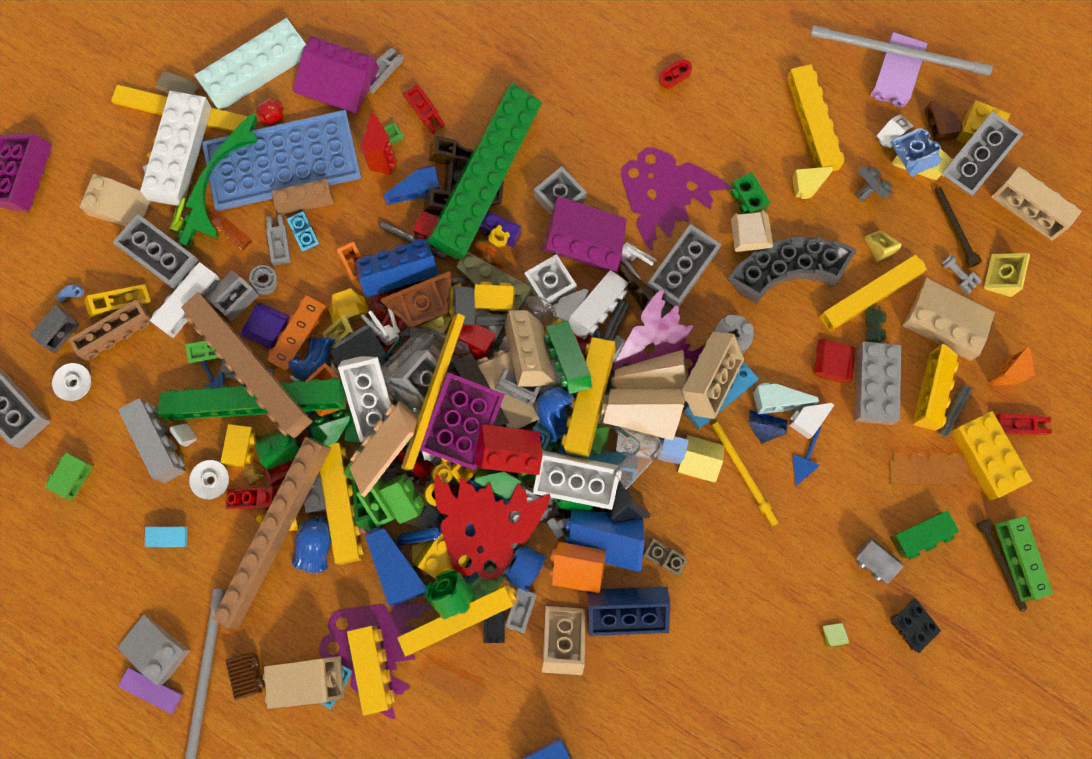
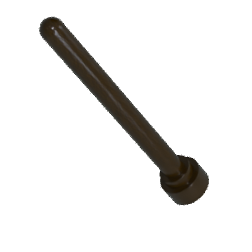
[935,187,982,268]
[975,519,1027,611]

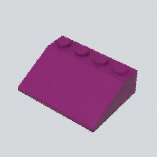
[293,36,380,115]
[0,134,52,211]
[541,196,627,272]
[420,372,505,470]

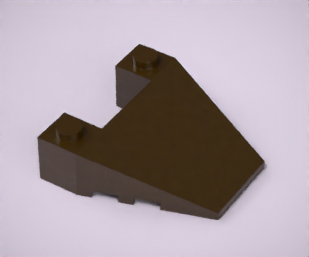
[423,136,504,215]

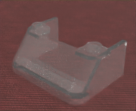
[381,327,470,415]
[564,408,663,489]

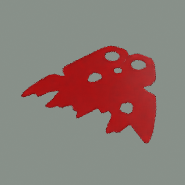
[434,475,551,580]

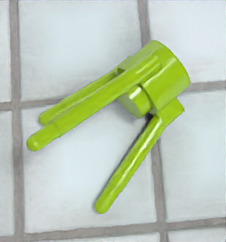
[169,197,207,234]

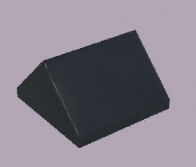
[605,477,650,523]

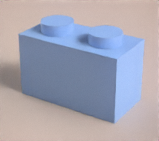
[655,436,689,465]

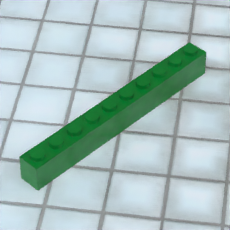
[157,377,347,421]

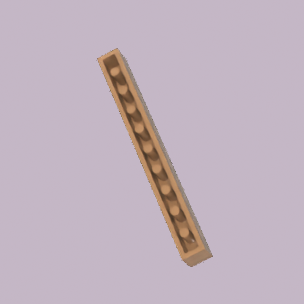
[181,292,313,438]
[212,437,331,629]

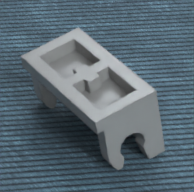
[495,368,541,405]

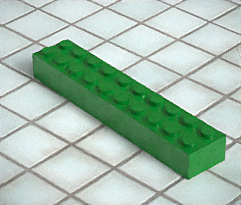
[426,83,543,261]

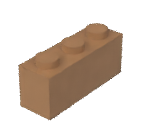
[272,179,334,216]

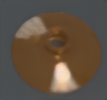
[475,239,507,268]

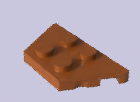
[381,271,452,329]

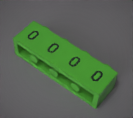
[995,516,1053,602]

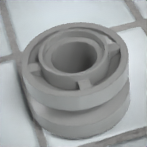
[249,265,278,295]

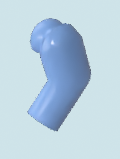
[55,285,84,303]

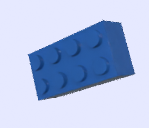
[355,239,439,298]

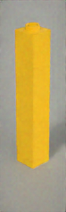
[819,255,927,332]
[397,585,518,657]

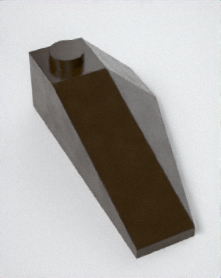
[617,264,674,318]

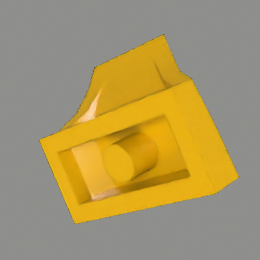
[328,288,369,323]

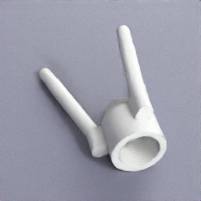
[620,242,657,280]
[361,308,401,345]

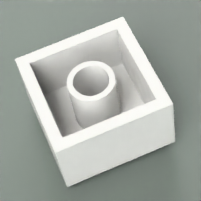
[524,254,577,310]

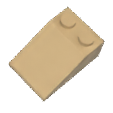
[79,174,152,226]
[542,606,585,675]

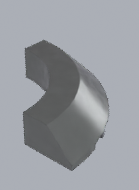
[727,237,856,304]

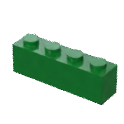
[544,321,592,394]

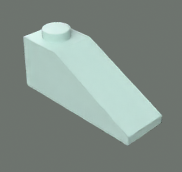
[753,383,819,414]

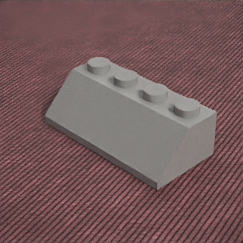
[942,111,1024,196]

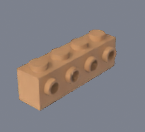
[68,299,151,360]

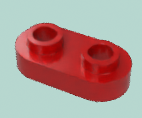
[659,59,692,89]

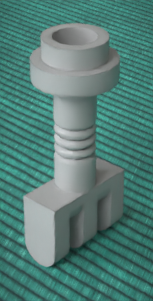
[942,255,981,294]

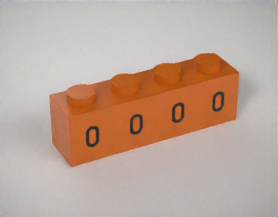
[267,295,329,375]

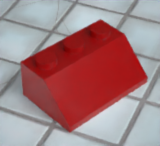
[361,113,397,175]
[474,424,543,475]

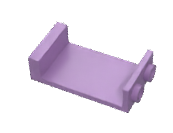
[870,32,928,107]

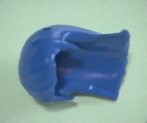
[288,337,335,382]
[536,387,574,442]
[292,517,331,574]

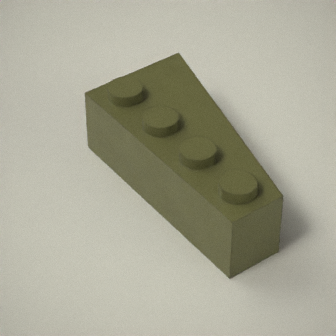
[456,252,532,314]

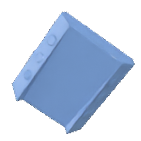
[890,127,942,177]

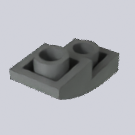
[453,286,475,326]

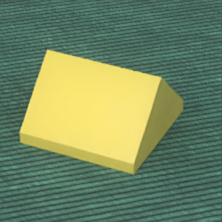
[984,253,1030,297]
[678,435,725,483]

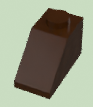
[924,101,962,142]

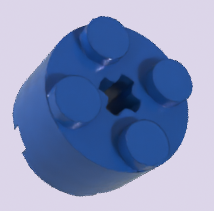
[503,545,547,592]

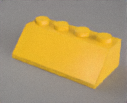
[913,344,959,431]

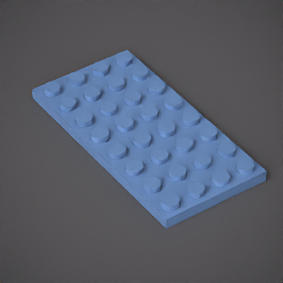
[202,110,362,211]

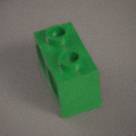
[730,172,771,214]

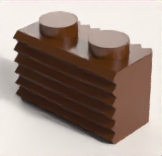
[225,652,265,700]

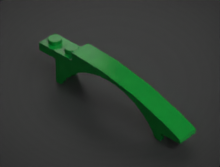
[178,113,258,249]

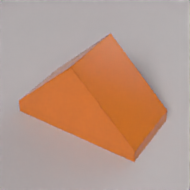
[336,240,361,281]

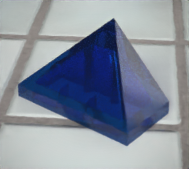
[748,410,787,444]

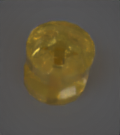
[241,462,266,486]

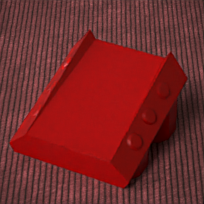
[812,339,856,383]

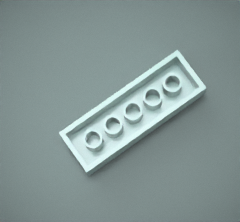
[195,18,306,110]

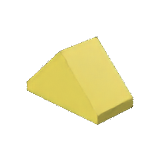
[864,230,901,262]
[322,315,354,350]

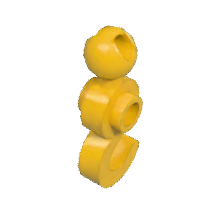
[424,458,453,506]

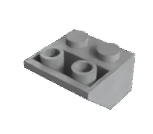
[205,270,259,322]

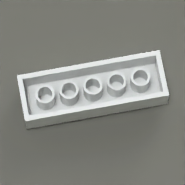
[140,91,211,206]

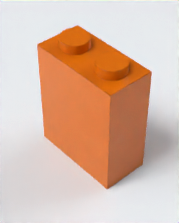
[550,542,606,594]

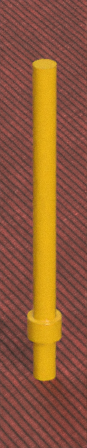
[712,422,779,527]

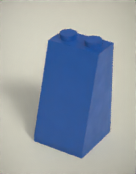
[565,510,645,571]
[365,527,427,606]

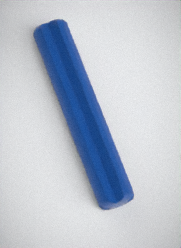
[396,527,441,545]

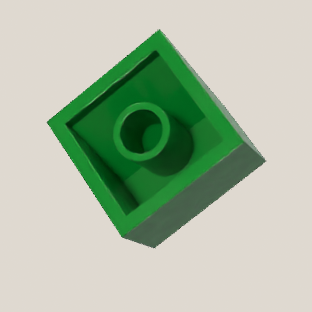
[254,428,301,471]

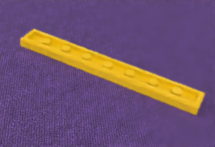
[111,85,248,133]
[401,313,465,470]

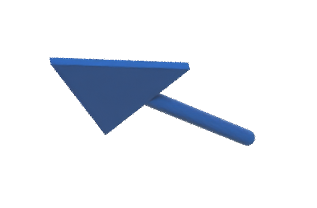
[201,361,225,388]
[793,427,821,486]

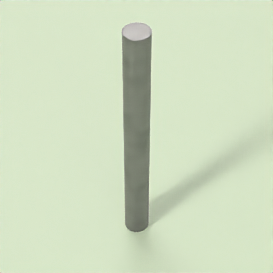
[379,221,448,260]

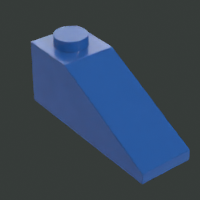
[384,166,440,205]

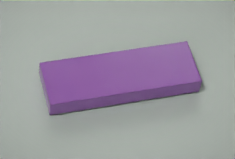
[118,667,183,714]

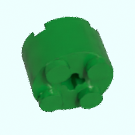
[425,569,473,619]

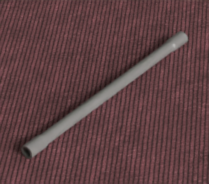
[810,25,993,76]
[185,589,225,759]

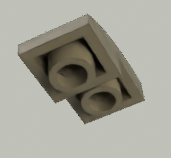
[155,71,199,95]
[643,538,688,577]

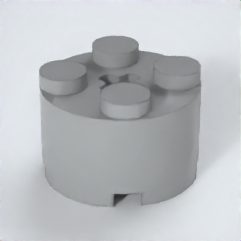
[714,315,754,354]

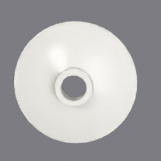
[52,363,91,401]
[189,460,229,499]

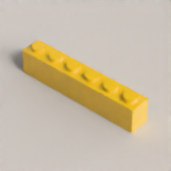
[787,64,844,171]
[562,337,616,458]
[320,442,364,565]

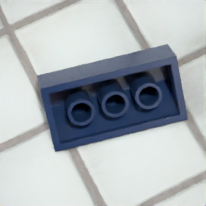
[587,587,671,636]

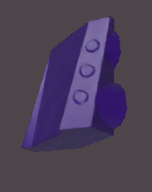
[241,303,290,349]

